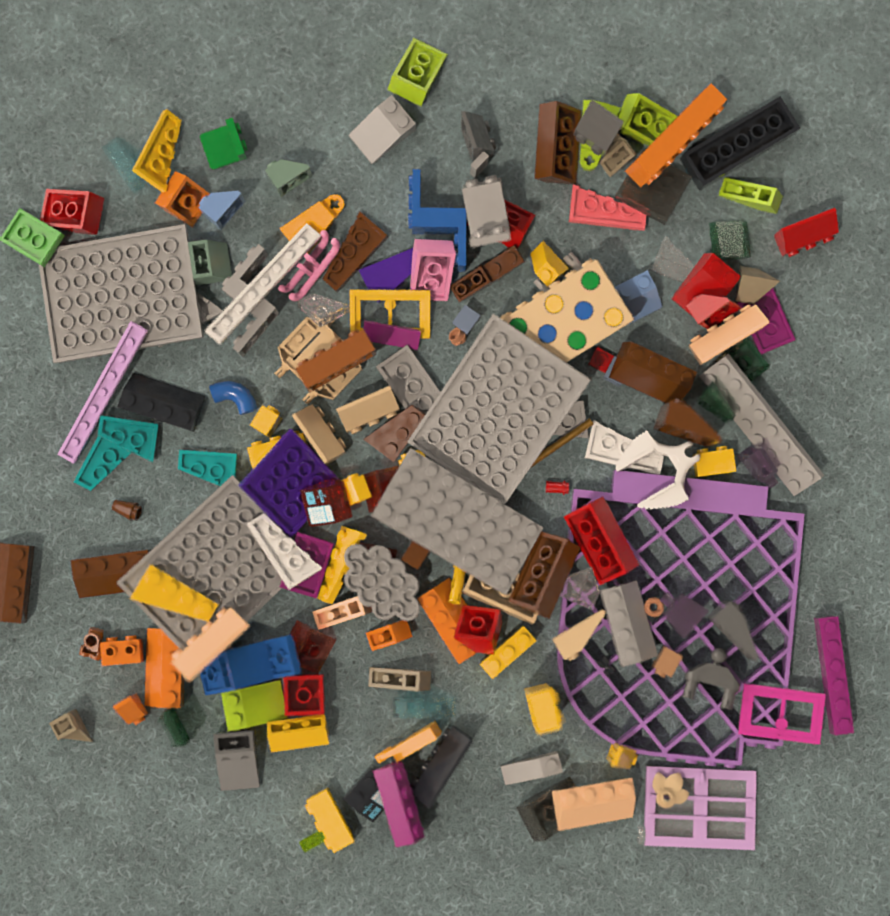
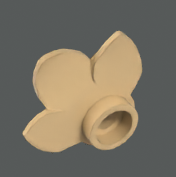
[652,772,689,808]

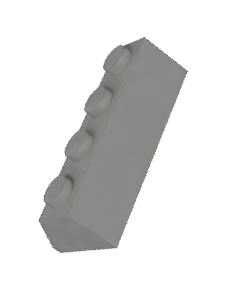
[599,580,658,667]

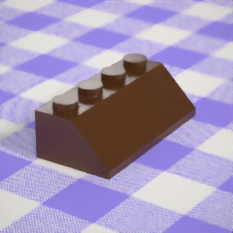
[534,101,581,185]
[609,342,697,403]
[508,532,580,619]
[0,543,35,624]
[71,550,151,598]

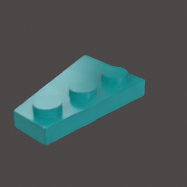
[97,416,158,463]
[73,436,132,491]
[178,450,238,486]

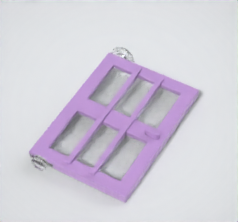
[637,766,759,850]

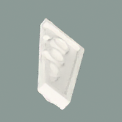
[247,513,322,590]

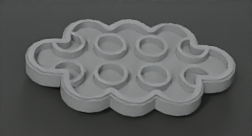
[343,544,420,621]

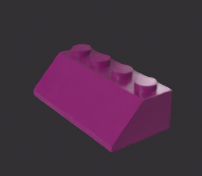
[373,761,425,847]

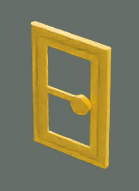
[350,289,430,339]

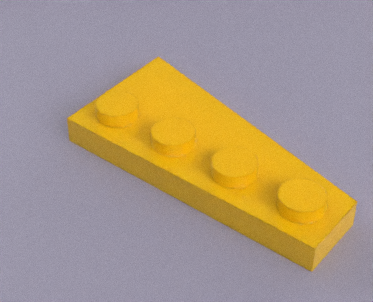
[132,109,181,193]
[317,526,367,604]

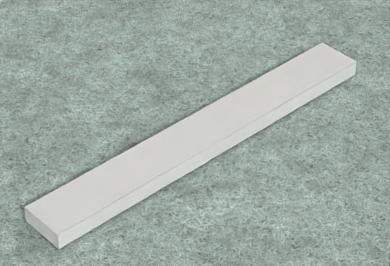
[205,223,321,345]

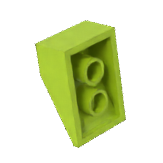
[387,38,447,106]
[618,93,678,146]
[221,680,288,732]

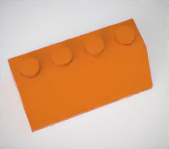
[417,578,477,664]
[144,628,184,708]

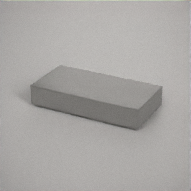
[470,152,489,178]

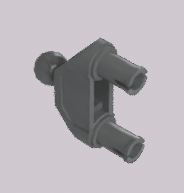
[682,648,740,710]

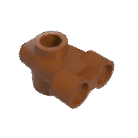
[79,627,104,660]

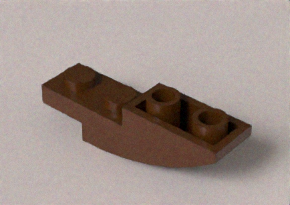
[450,245,525,303]

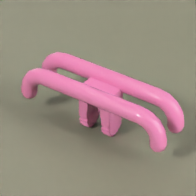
[278,230,340,301]

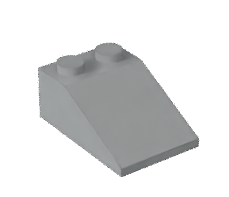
[348,95,416,164]

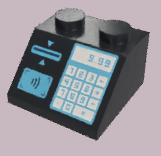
[343,767,385,822]

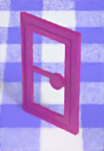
[738,683,826,745]

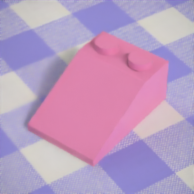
[410,239,456,301]

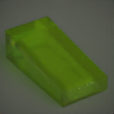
[298,831,325,853]

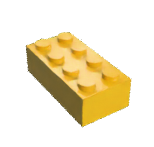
[524,683,564,734]

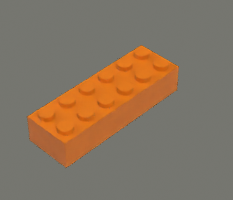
[625,83,727,187]

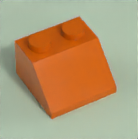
[155,171,210,228]

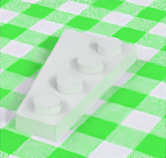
[584,420,664,475]

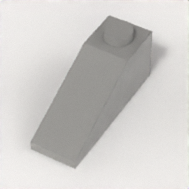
[501,751,563,785]

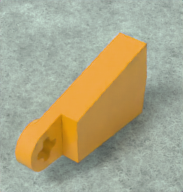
[280,195,345,255]
[374,720,442,763]

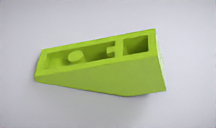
[718,177,783,214]

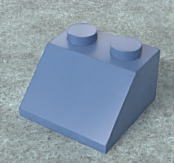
[198,191,245,230]
[615,270,662,325]

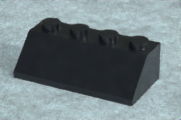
[117,373,206,432]
[410,725,473,809]

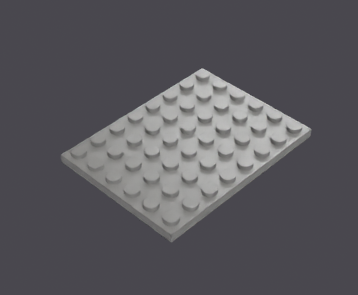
[39,224,204,364]
[407,314,591,504]
[117,475,294,650]

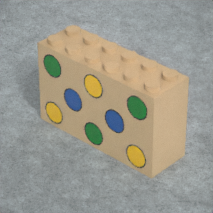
[500,259,635,363]

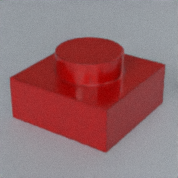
[588,347,614,373]

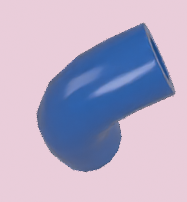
[209,381,258,415]

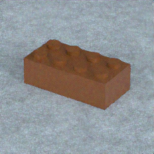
[295,329,376,393]

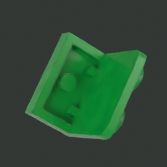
[200,118,248,170]

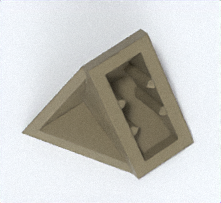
[599,136,637,177]
[735,266,780,305]
[49,709,93,742]

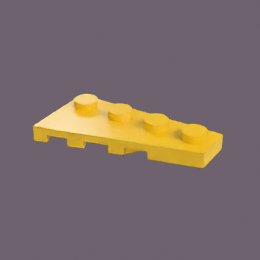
[129,564,218,621]

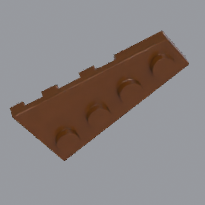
[323,211,388,293]

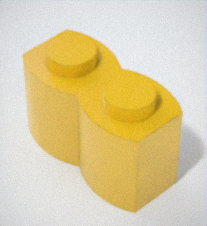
[338,473,372,508]

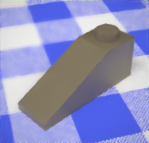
[368,667,431,691]

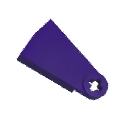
[359,248,413,304]

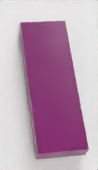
[363,320,421,350]

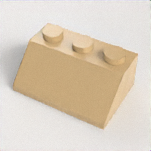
[336,386,400,435]
[292,404,346,465]

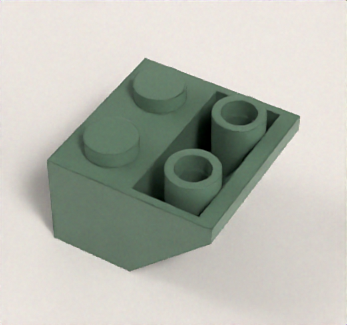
[188,240,232,285]

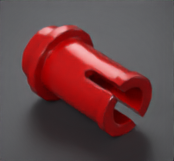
[545,480,569,496]

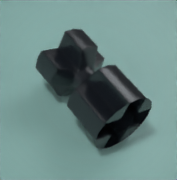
[596,655,615,676]

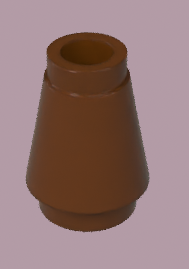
[112,500,142,521]

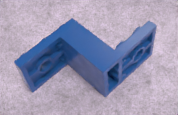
[408,169,466,272]
[200,634,301,696]

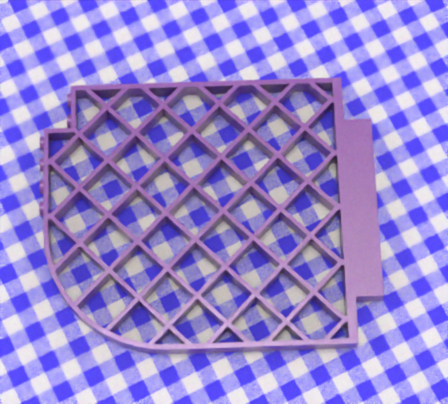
[557,470,804,768]

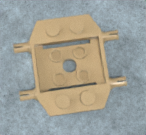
[274,313,362,405]

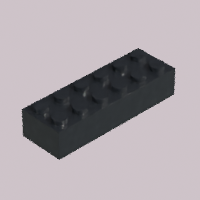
[680,96,800,191]

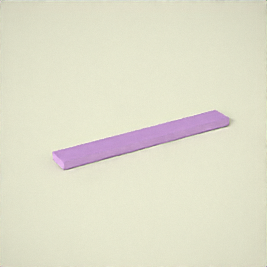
[58,321,149,464]

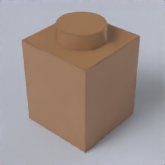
[652,646,683,678]

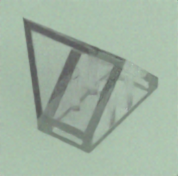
[560,567,600,610]

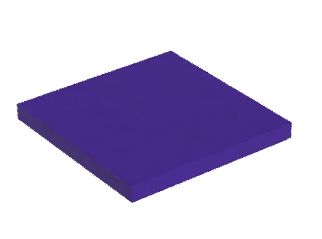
[238,429,341,538]

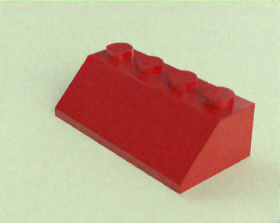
[564,496,640,585]

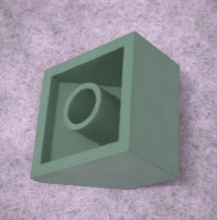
[265,159,312,197]

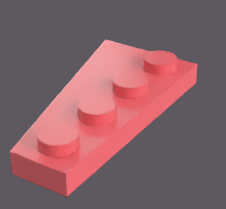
[569,184,647,231]

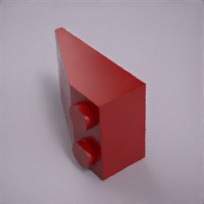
[40,189,104,235]
[671,253,741,318]

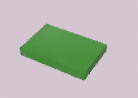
[0,208,65,268]

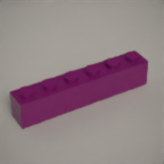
[814,616,854,735]

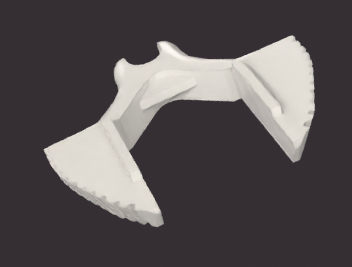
[616,431,700,509]

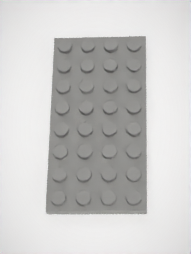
[371,448,543,595]

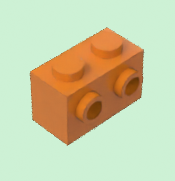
[100,635,144,666]

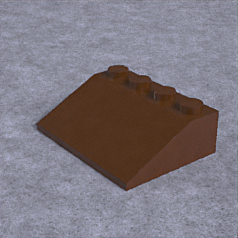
[653,399,722,447]

